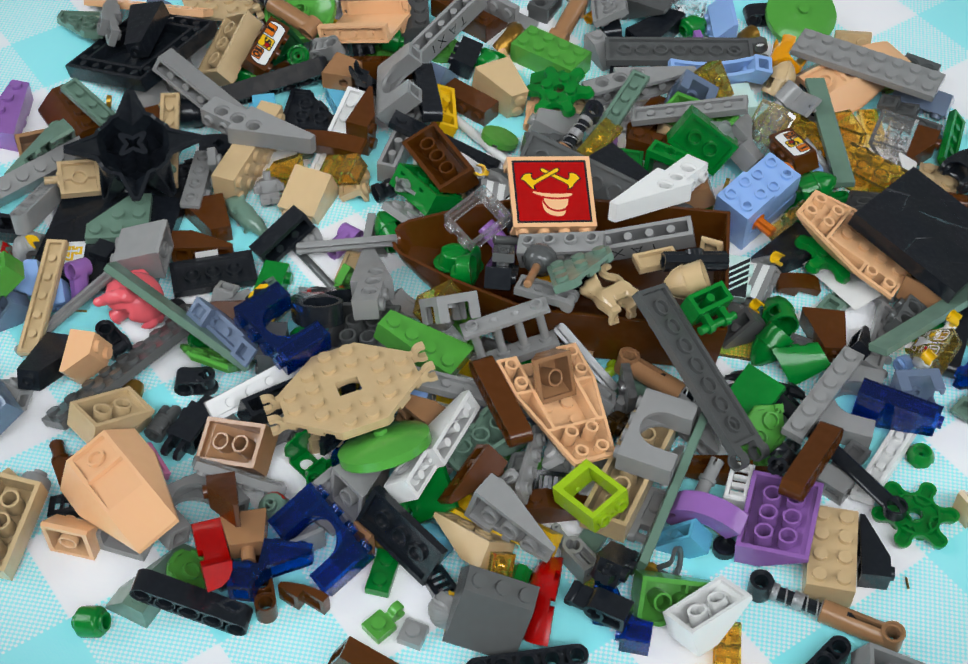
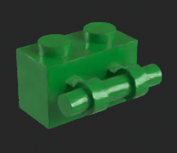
[680,280,738,335]

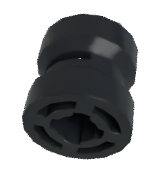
[371,178,397,203]

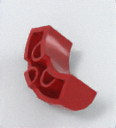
[191,517,233,592]
[523,557,564,647]

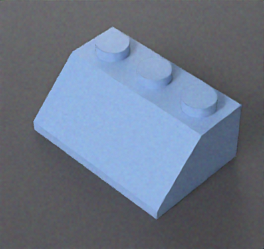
[703,0,739,38]

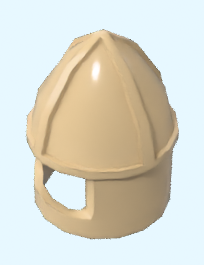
[761,60,796,96]
[664,259,711,299]

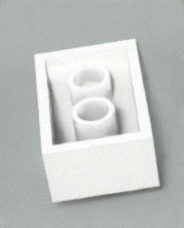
[663,575,753,657]

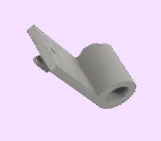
[774,80,822,118]

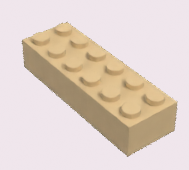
[211,100,285,205]
[579,410,676,543]

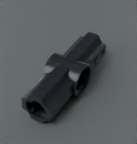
[660,248,730,272]
[767,438,802,476]

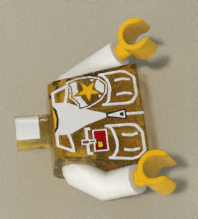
[905,309,962,374]

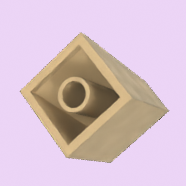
[472,56,529,118]
[277,164,339,225]

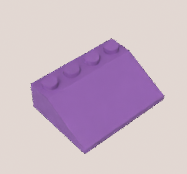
[734,470,824,567]

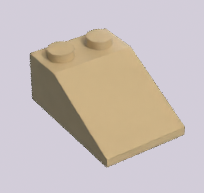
[67,386,155,444]
[433,512,516,572]

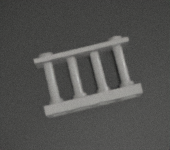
[459,296,560,363]

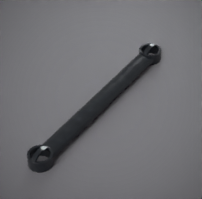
[775,394,908,521]

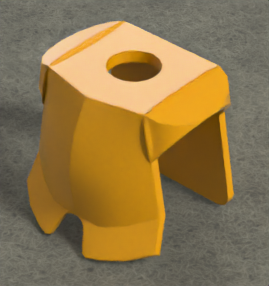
[770,34,807,74]

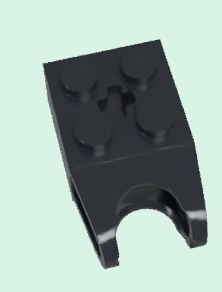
[937,148,968,194]

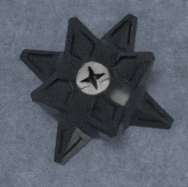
[63,89,202,203]

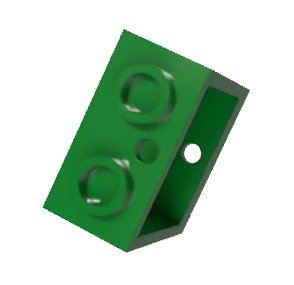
[643,139,691,173]

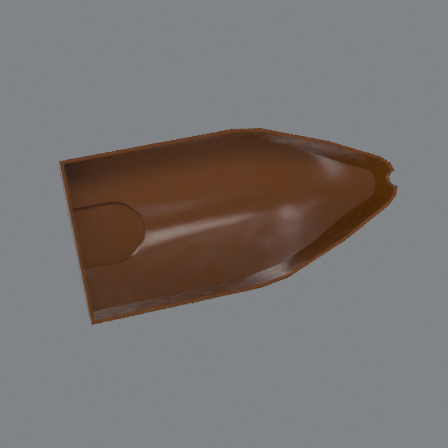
[392,199,730,366]

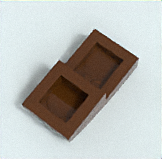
[776,272,821,297]
[278,582,331,615]

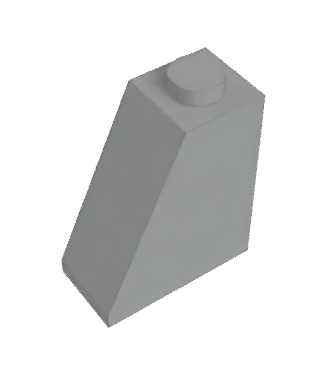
[527,108,580,135]

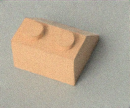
[59,329,113,384]
[40,514,100,561]

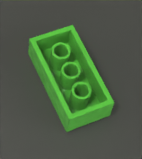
[510,25,592,74]

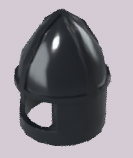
[180,98,206,129]

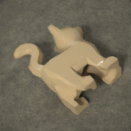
[579,263,639,326]

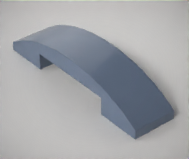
[186,296,259,367]

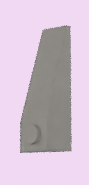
[464,473,556,563]

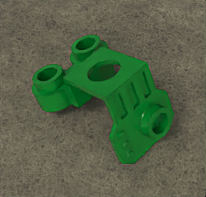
[284,429,340,487]

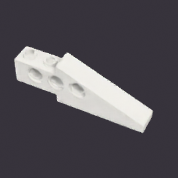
[608,154,708,223]
[384,390,481,504]

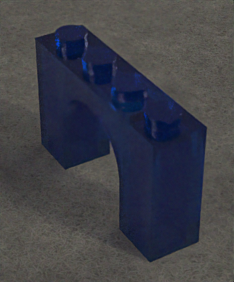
[233,281,332,375]
[267,482,376,596]

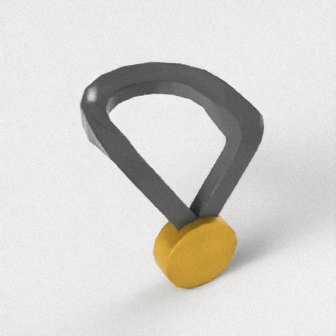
[644,546,683,575]

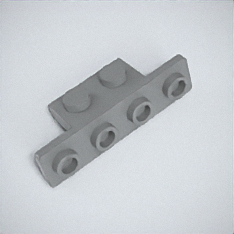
[484,0,539,31]
[180,150,213,209]
[506,425,546,505]

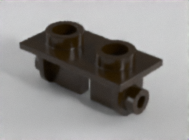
[606,410,631,439]

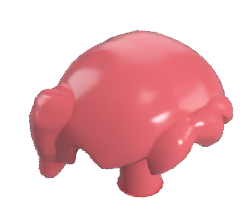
[93,269,166,329]

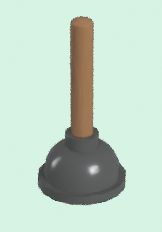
[523,243,558,288]

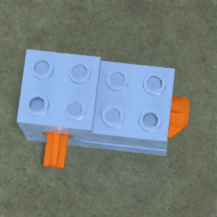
[714,152,801,250]

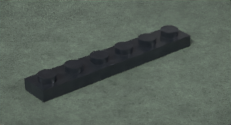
[388,110,501,169]

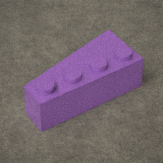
[0,79,34,152]

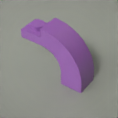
[666,490,749,539]

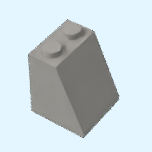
[110,219,174,279]
[329,464,390,523]

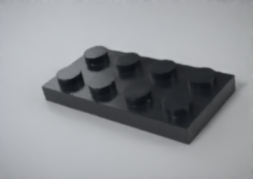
[169,250,258,298]
[355,485,448,586]

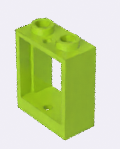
[552,459,629,533]

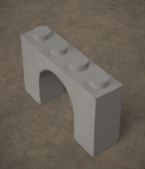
[375,42,423,126]
[816,358,886,449]
[613,388,699,486]
[158,473,250,551]

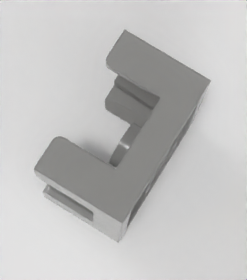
[419,290,481,326]

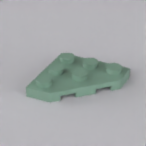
[57,10,104,41]
[84,193,153,244]
[546,245,614,295]

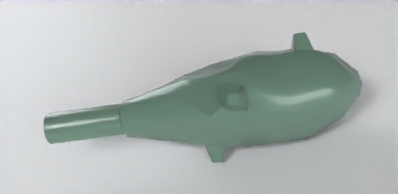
[225,194,268,236]

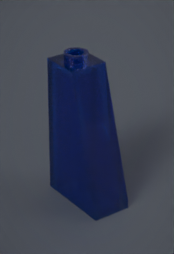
[851,378,945,437]

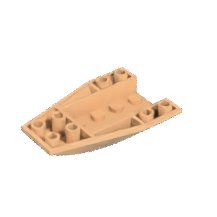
[795,41,911,121]
[795,190,909,300]
[496,342,615,467]
[60,428,179,554]

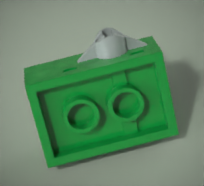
[666,105,739,176]
[389,163,463,216]

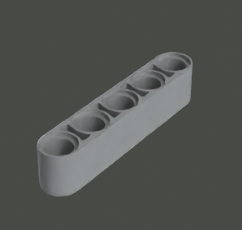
[10,175,61,235]

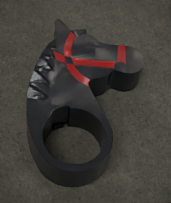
[290,285,352,329]

